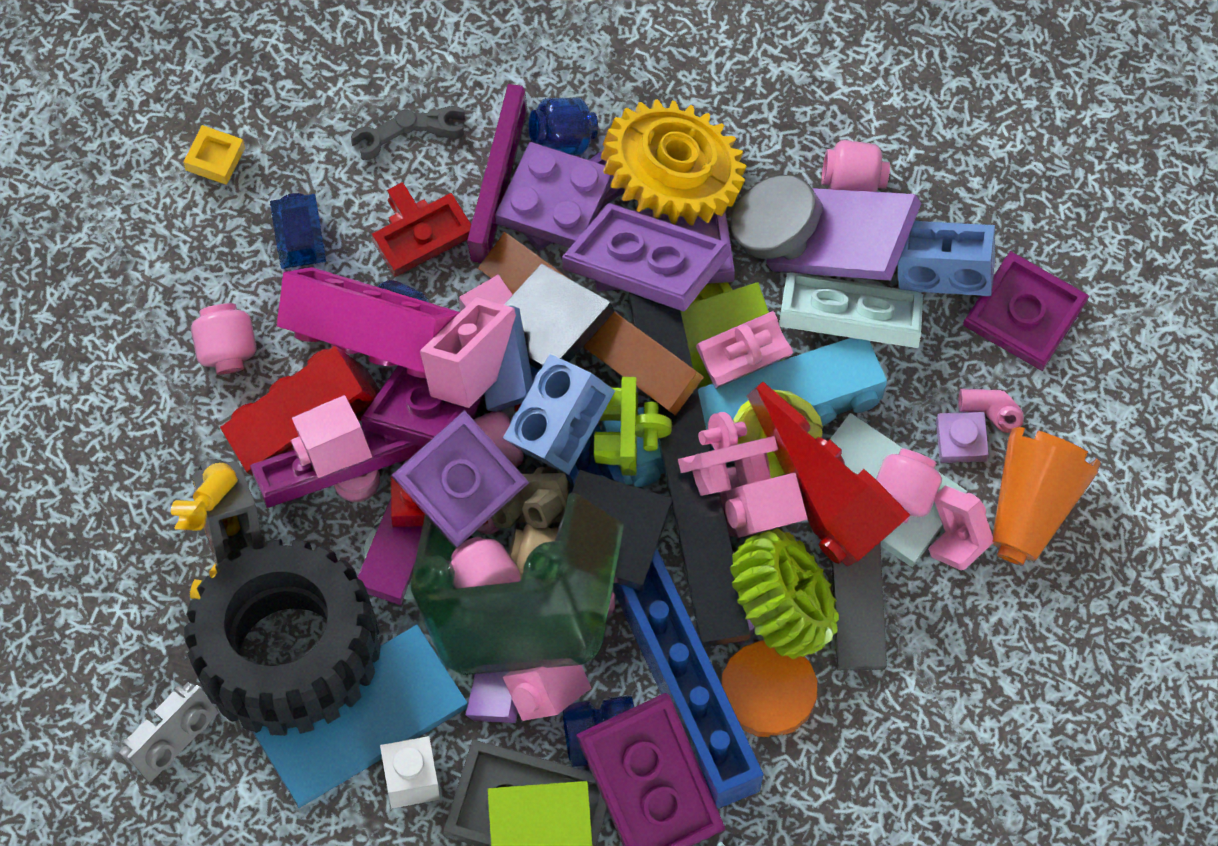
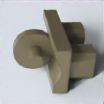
[491,466,570,528]

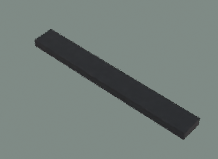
[629,292,750,648]

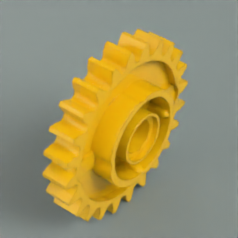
[601,99,746,226]

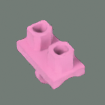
[696,311,793,389]
[678,412,778,496]

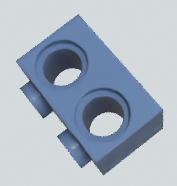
[897,221,995,296]
[503,354,615,475]

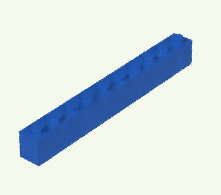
[530,367,764,809]

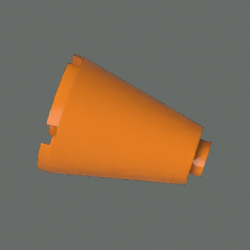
[992,427,1101,566]

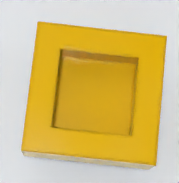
[183,125,245,185]

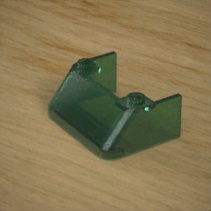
[411,493,624,675]

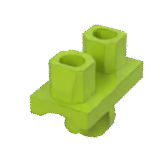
[594,377,672,476]

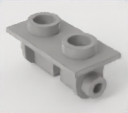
[118,682,219,784]

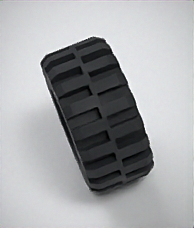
[184,539,381,736]

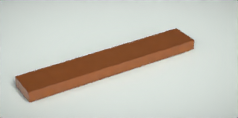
[478,232,704,415]

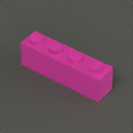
[277,267,460,378]

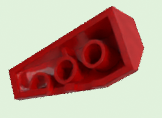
[747,381,910,567]

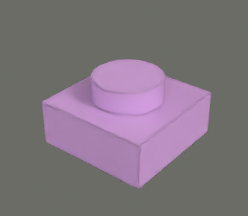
[936,412,989,463]

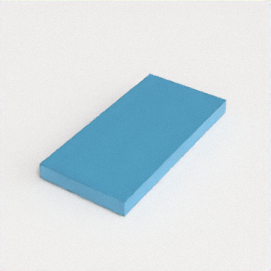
[252,625,468,808]

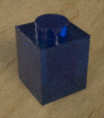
[270,193,326,269]

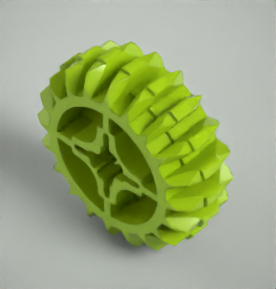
[730,528,839,659]

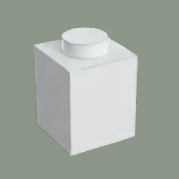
[380,736,440,809]

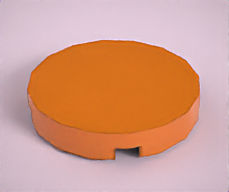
[721,640,818,737]

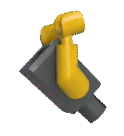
[171,459,264,599]

